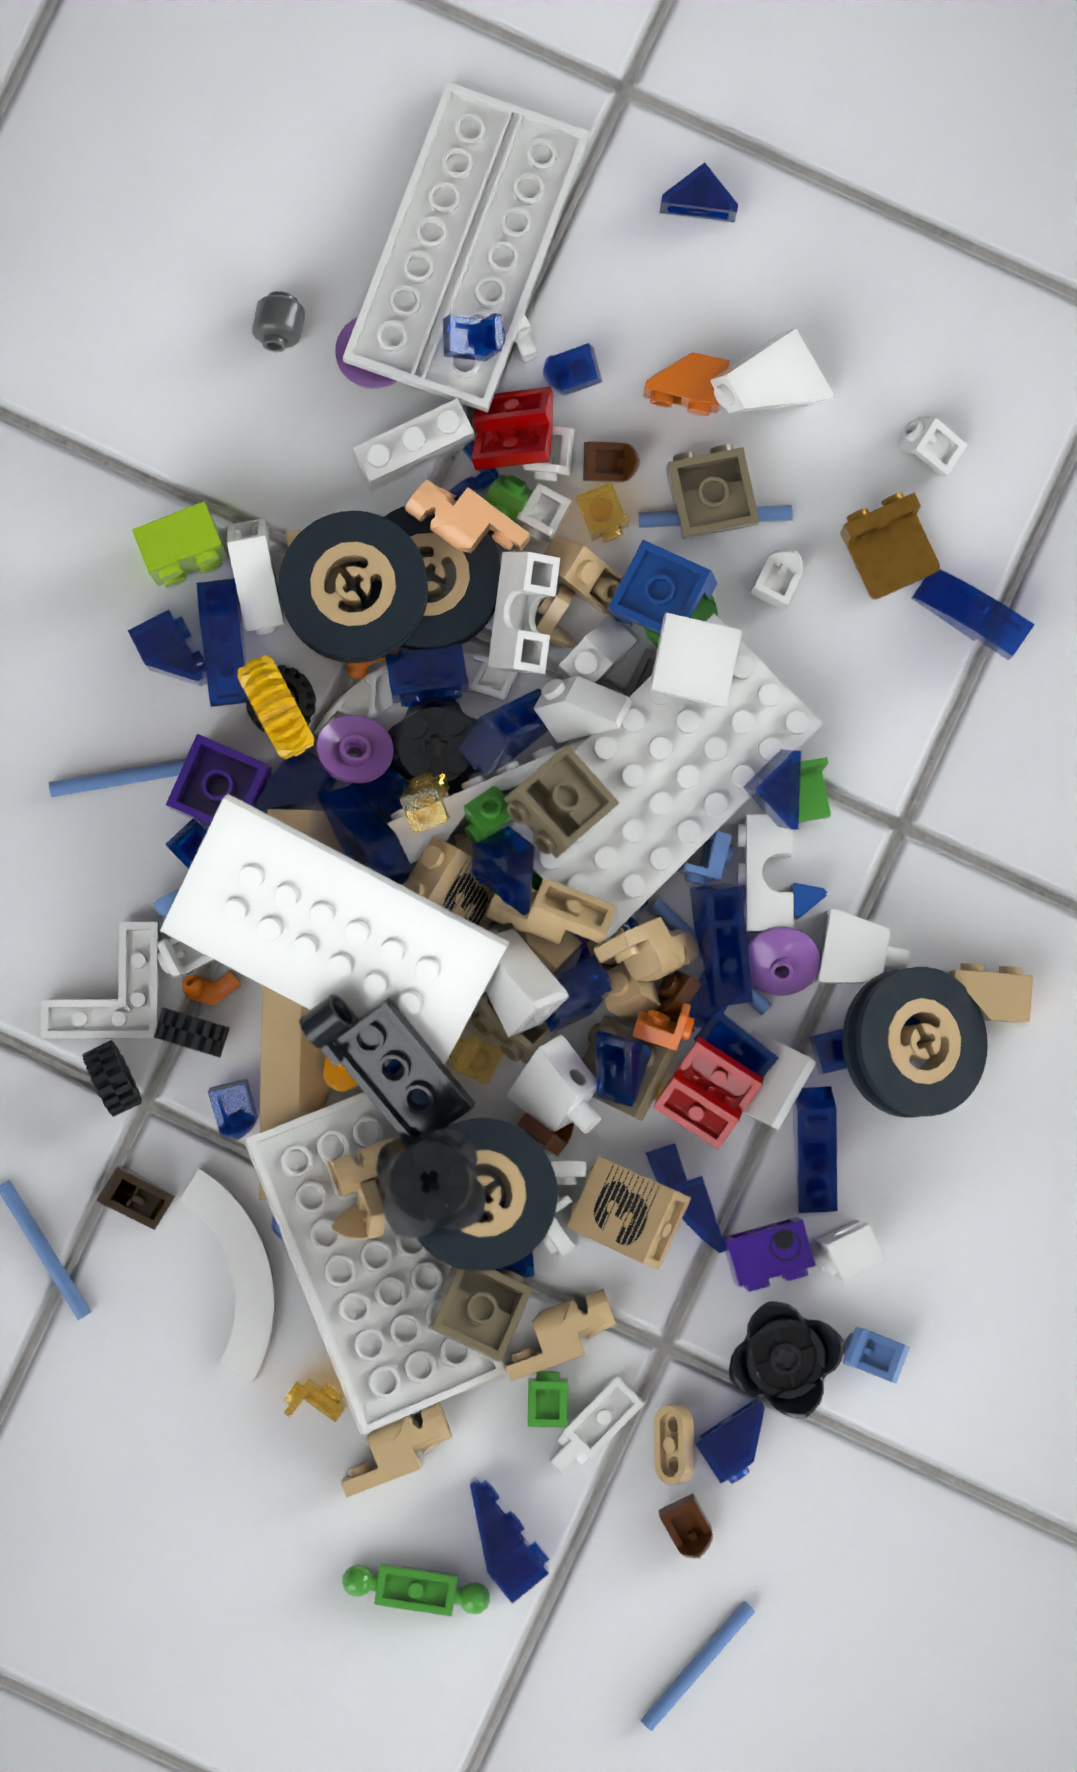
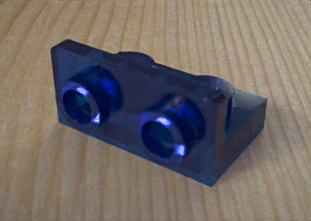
[385,643,469,707]

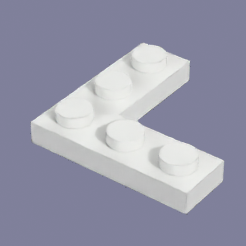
[40,922,159,1039]

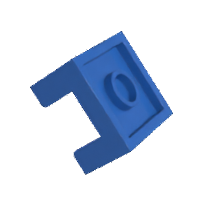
[608,540,718,634]

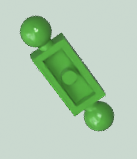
[342,1563,490,1616]

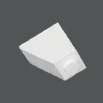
[710,328,834,414]
[227,518,284,634]
[485,928,569,1037]

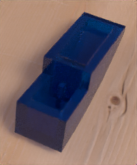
[911,569,1035,660]
[644,1143,727,1253]

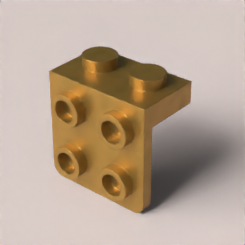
[840,492,940,600]

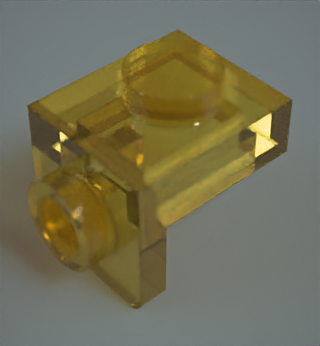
[576,482,629,542]
[399,773,450,833]
[449,1033,503,1084]
[283,1378,346,1422]

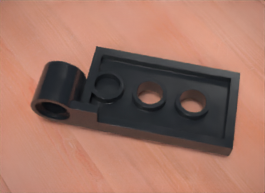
[299,994,475,1138]

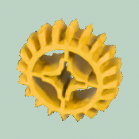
[237,655,314,759]

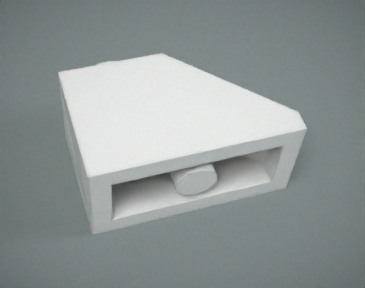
[558,615,638,684]
[534,676,632,743]

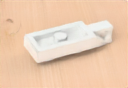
[550,1375,645,1473]

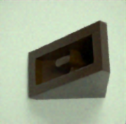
[97,1165,175,1230]

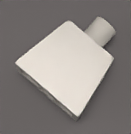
[815,908,909,984]
[506,1035,601,1134]

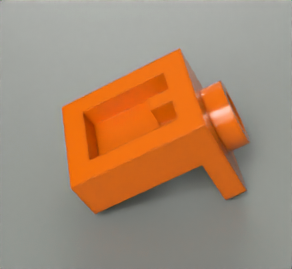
[632,1003,695,1051]

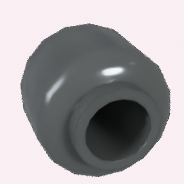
[252,291,305,352]

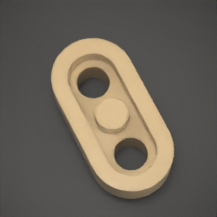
[654,1404,695,1485]

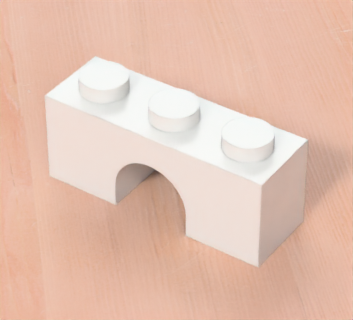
[353,398,475,491]
[488,552,560,674]
[737,814,793,933]
[813,1220,887,1282]

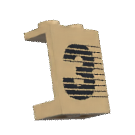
[404,836,503,930]
[567,1156,691,1270]

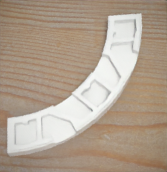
[314,650,519,736]
[178,1168,275,1383]

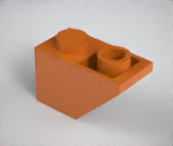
[643,352,730,416]

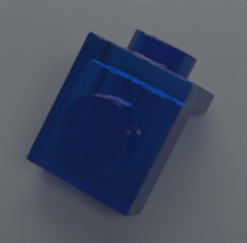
[443,313,506,361]

